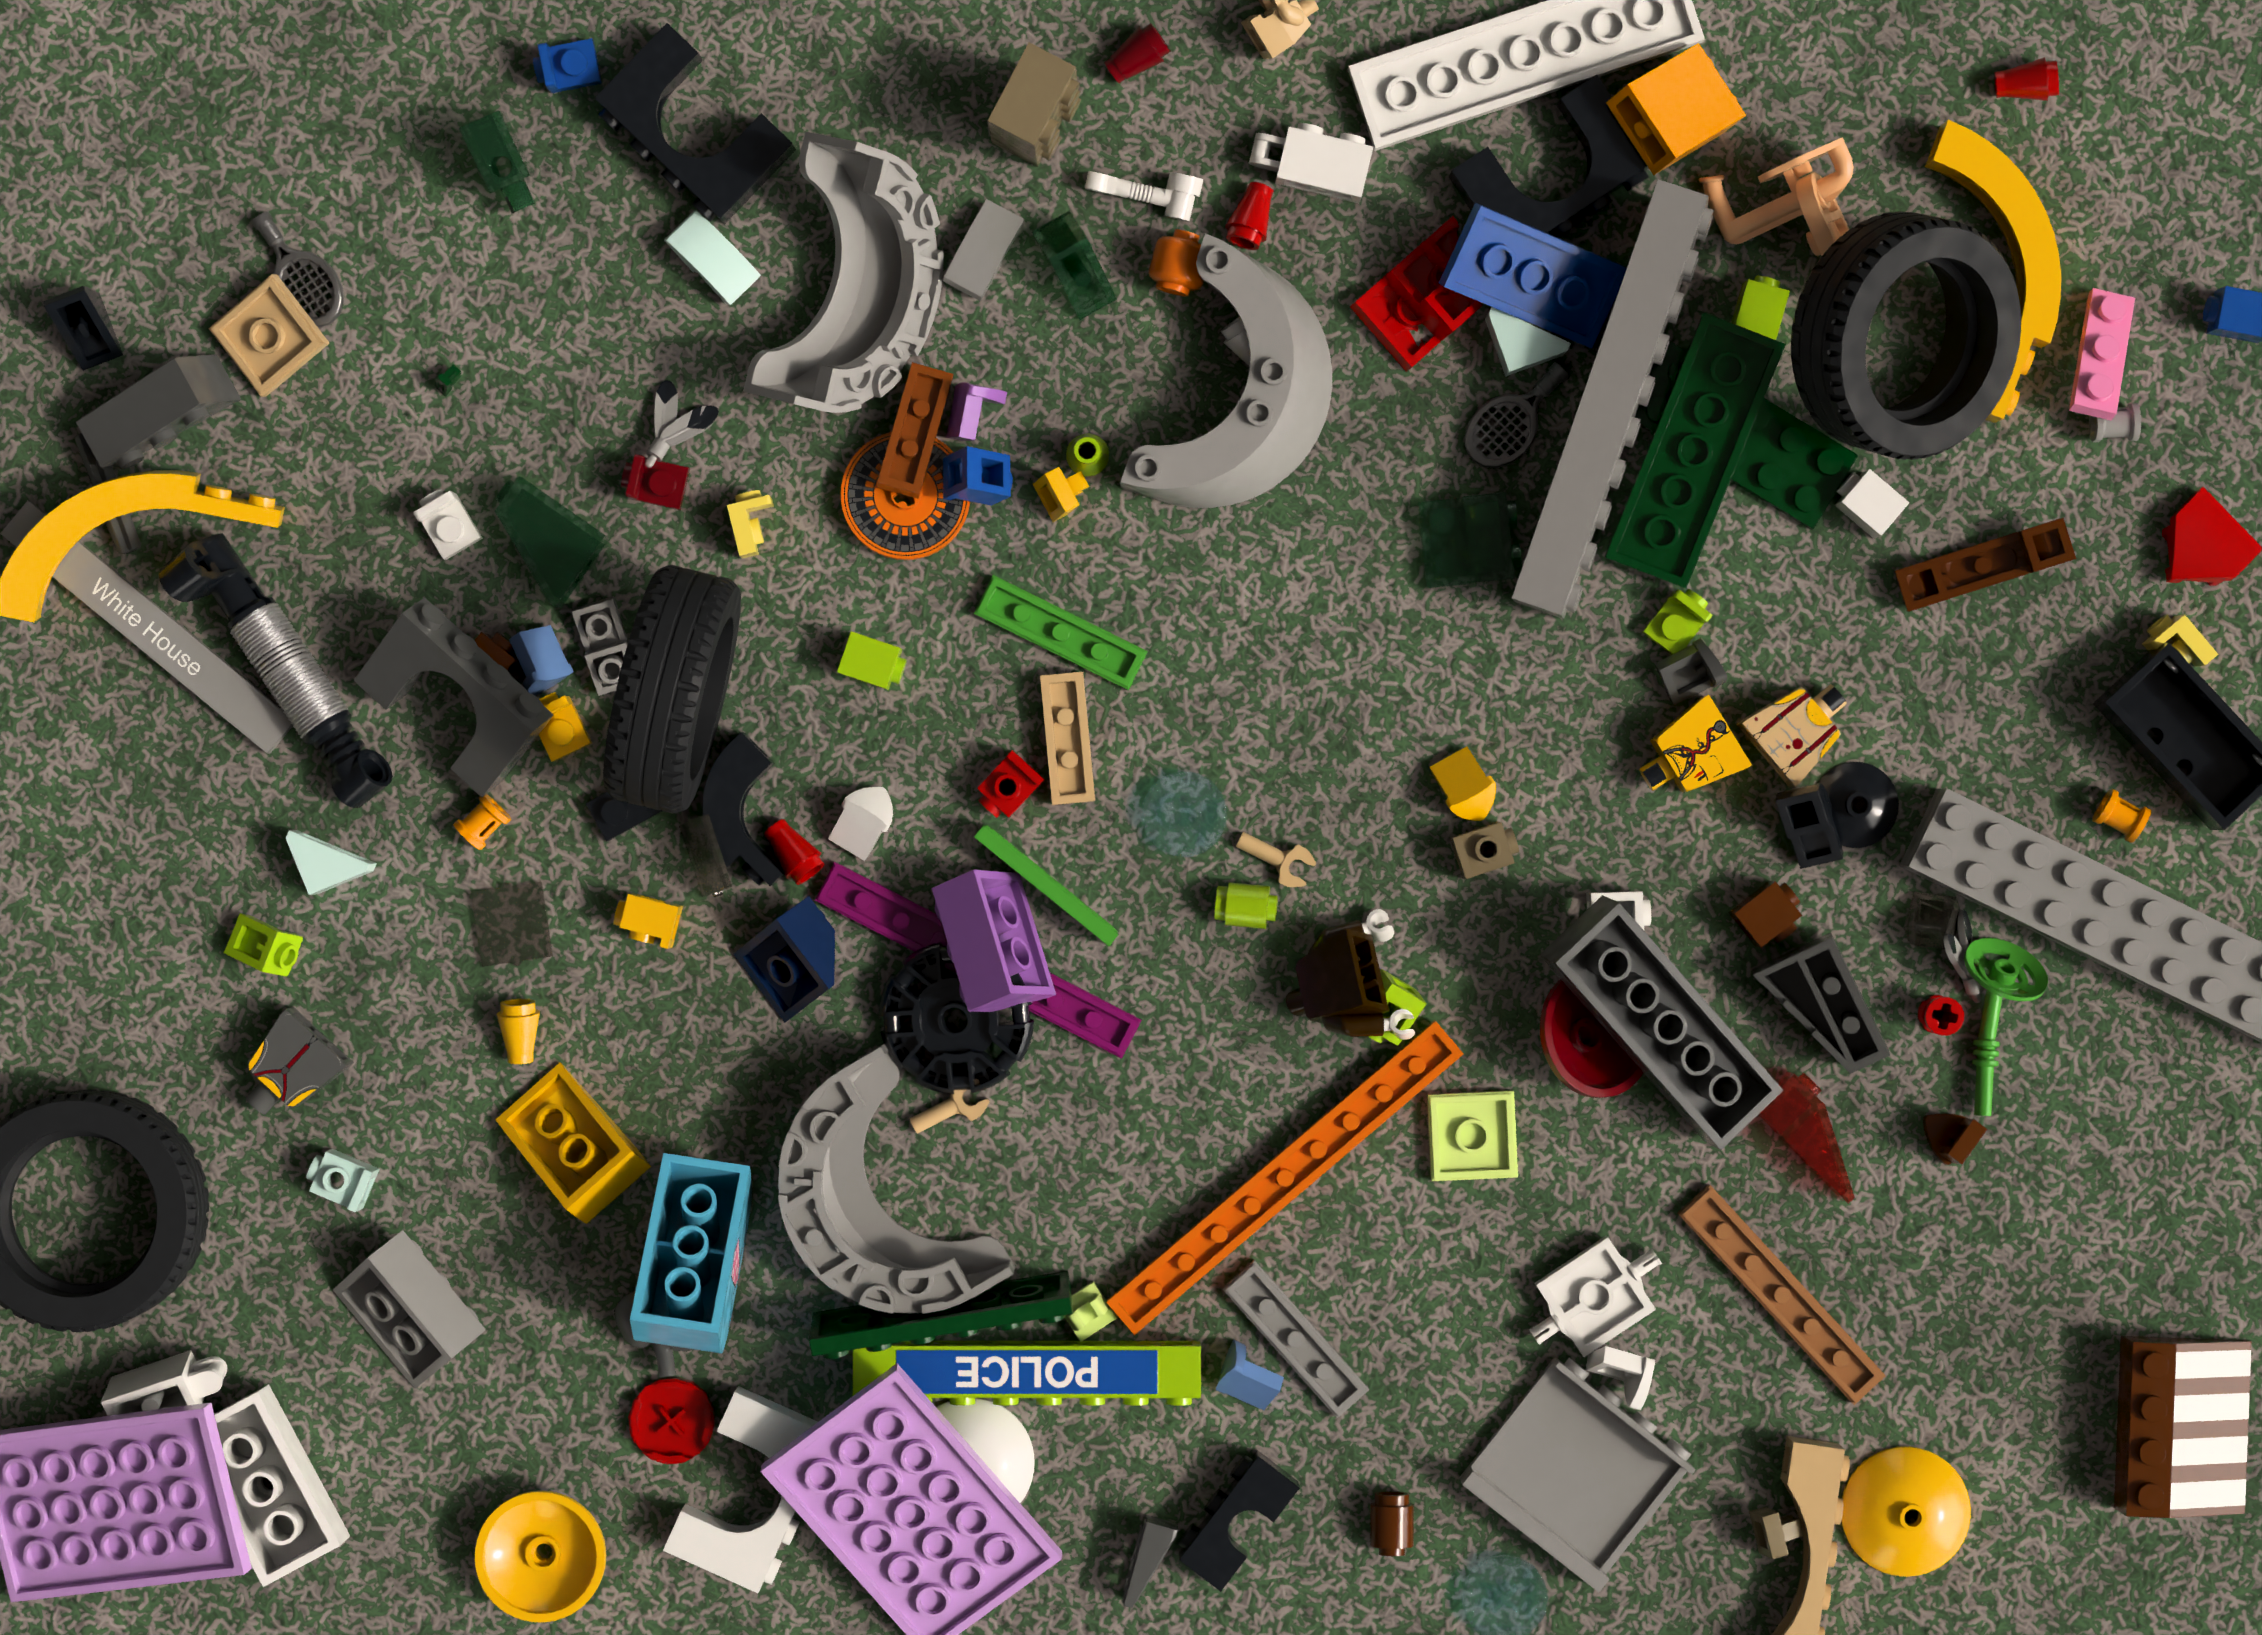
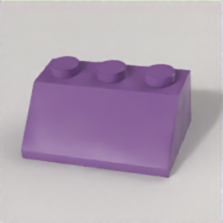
[932,870,1056,1012]

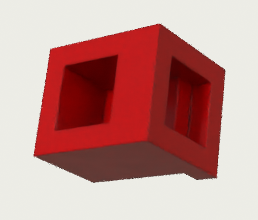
[977,750,1045,818]

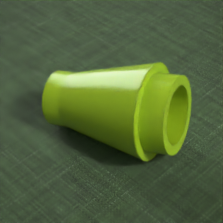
[1066,433,1109,476]

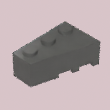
[76,354,241,470]
[1752,932,1890,1074]

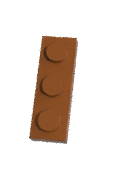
[877,362,954,499]

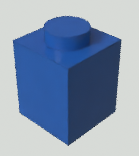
[2203,286,2262,343]

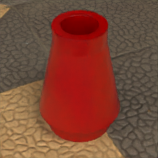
[1994,57,2059,101]
[1225,182,1274,250]
[764,819,824,885]

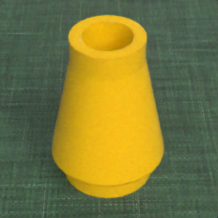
[496,999,540,1064]

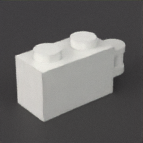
[1249,123,1373,204]
[101,1350,228,1416]

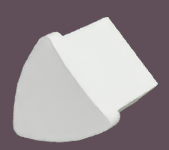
[828,787,893,861]
[1586,1346,1655,1410]

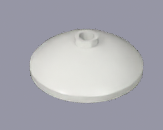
[936,1398,1035,1503]

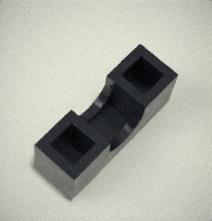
[1177,1450,1300,1592]

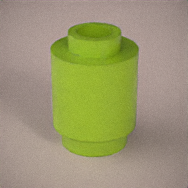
[1214,882,1278,929]

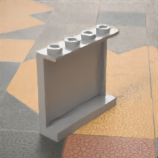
[1459,1357,1696,1592]

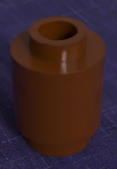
[1370,1491,1414,1556]

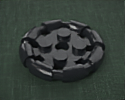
[879,942,1034,1094]

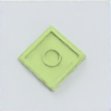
[1427,1090,1518,1181]

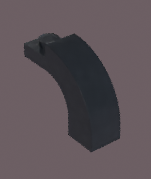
[703,732,785,886]

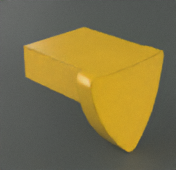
[1430,746,1496,821]

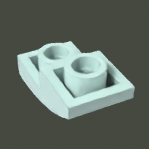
[664,210,761,305]

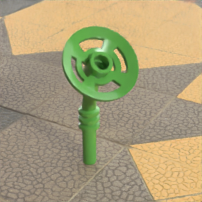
[1964,938,2048,1116]

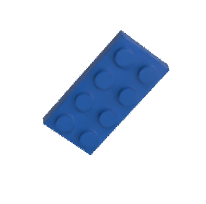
[1439,202,1627,348]

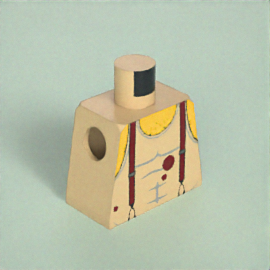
[1736,684,1847,787]

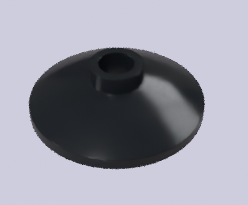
[1819,762,1899,848]

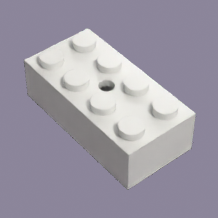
[214,1384,350,1587]

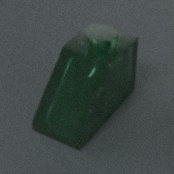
[1032,211,1117,320]

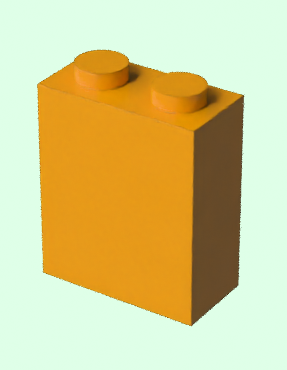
[1606,43,1746,175]

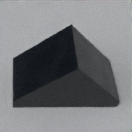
[43,286,123,371]

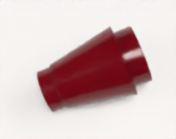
[1104,23,1171,84]

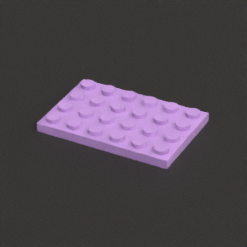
[760,1363,1062,1635]
[0,1402,252,1602]

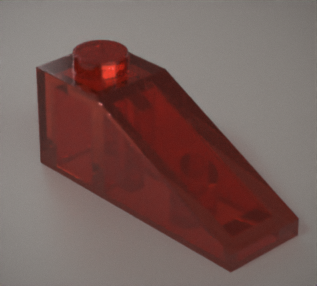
[1758,1071,1855,1204]

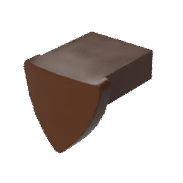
[1923,1113,1988,1165]

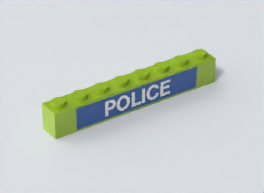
[853,1340,1201,1406]

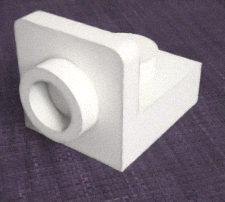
[413,489,483,560]

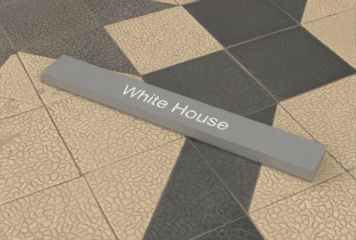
[0,500,293,754]

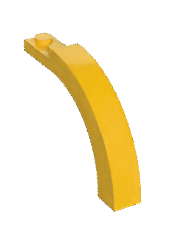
[1925,120,2061,423]
[0,470,285,622]

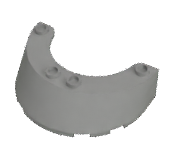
[743,132,944,413]
[1120,233,1332,508]
[778,1044,1015,1314]

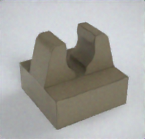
[1749,1507,1803,1559]

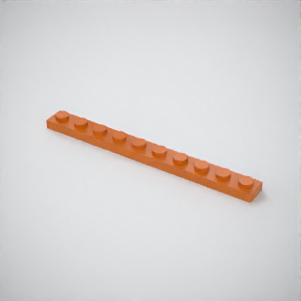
[1106,1020,1464,1335]

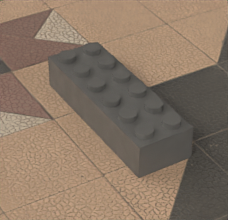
[1540,895,1783,1150]

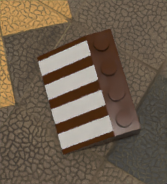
[2114,1336,2252,1518]

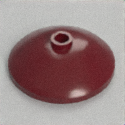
[1540,979,1643,1098]

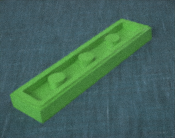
[974,575,1148,690]
[974,825,1119,946]

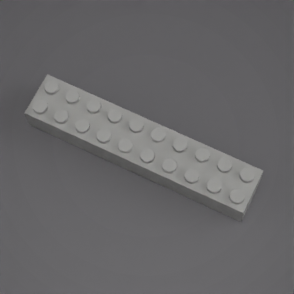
[1512,179,1714,619]
[1899,788,2262,1043]

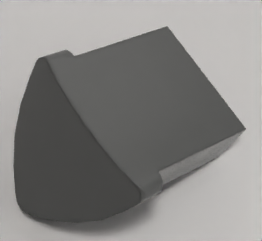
[1654,638,1727,705]

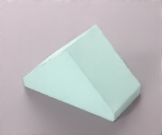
[1485,307,1571,376]
[286,830,377,895]

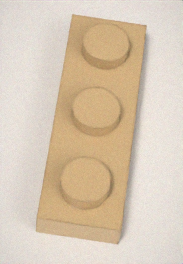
[1040,672,1095,805]

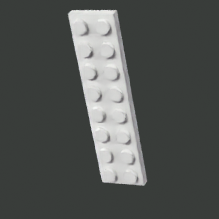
[1348,0,1705,151]

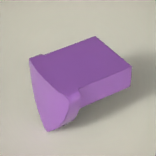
[946,382,1007,441]

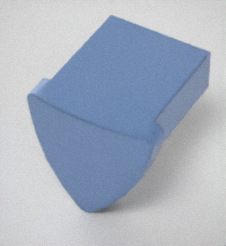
[509,625,574,696]
[1216,1340,1284,1410]

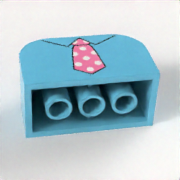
[630,1153,752,1354]

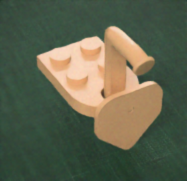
[1699,137,1854,257]

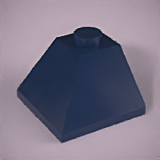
[733,896,835,1023]

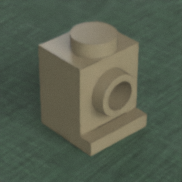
[1449,822,1519,879]

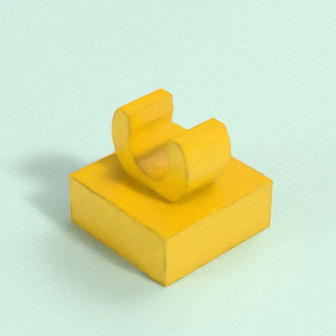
[1033,467,1089,522]

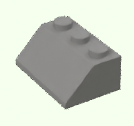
[333,1230,486,1389]

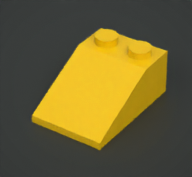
[495,1062,651,1224]

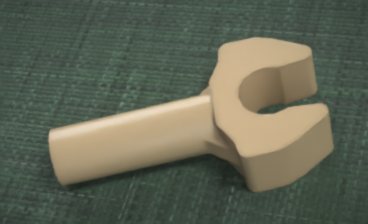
[1236,832,1316,887]
[910,1079,990,1134]

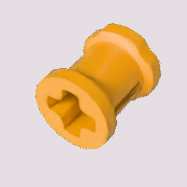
[2092,789,2151,843]
[453,794,511,850]

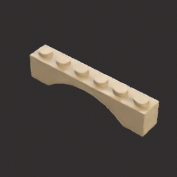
[1771,1436,1850,1635]

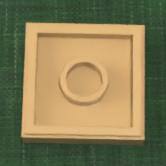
[209,274,329,397]

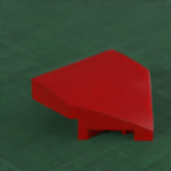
[2162,487,2262,586]

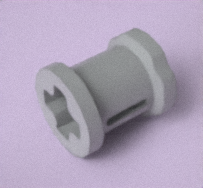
[2089,403,2141,442]

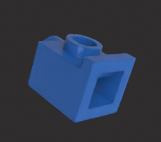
[943,446,1013,506]

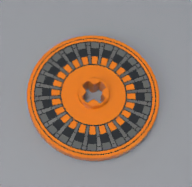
[841,432,970,560]

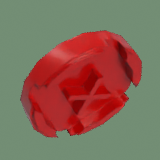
[628,1377,716,1464]

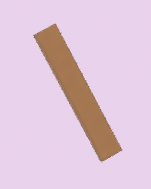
[1677,1184,1886,1405]

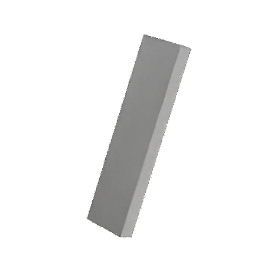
[1222,1259,1369,1418]

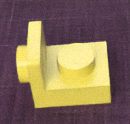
[727,490,774,559]
[2142,614,2218,666]

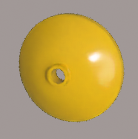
[1841,1446,1971,1577]
[475,1491,606,1623]

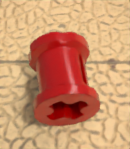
[1918,995,1964,1036]

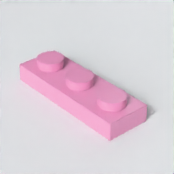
[2069,288,2135,421]

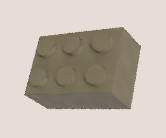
[987,42,1081,167]

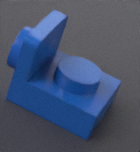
[533,38,602,93]

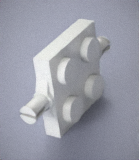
[1529,1236,1662,1357]

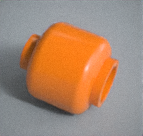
[1148,229,1204,297]

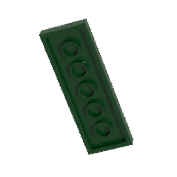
[1605,312,1786,589]
[1635,340,1858,530]
[809,1271,1072,1359]

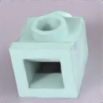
[306,1149,380,1212]

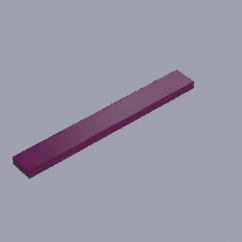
[815,862,1142,1058]

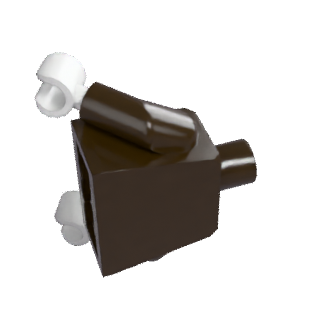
[1286,909,1415,1040]

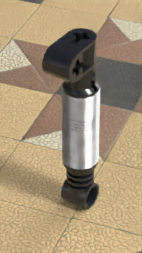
[159,533,393,808]

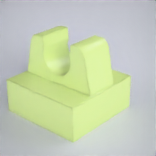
[1065,1281,1117,1342]

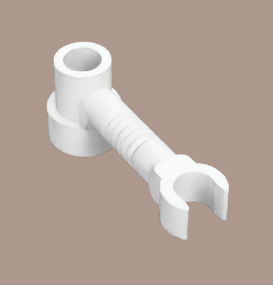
[1085,171,1203,222]

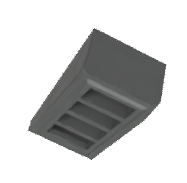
[1121,1515,1179,1608]

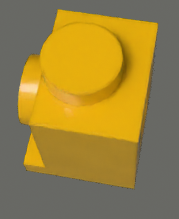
[613,893,683,949]

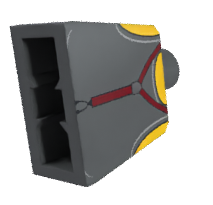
[246,1007,354,1115]

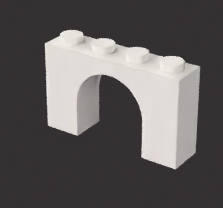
[663,1386,818,1593]

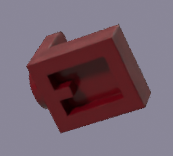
[621,454,690,511]

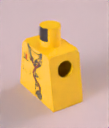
[1639,695,1752,792]

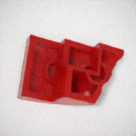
[1350,216,1483,372]

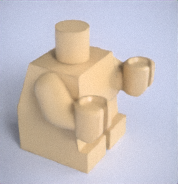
[1241,0,1319,59]

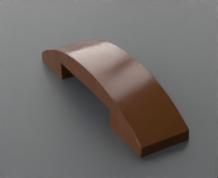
[1894,518,2076,612]

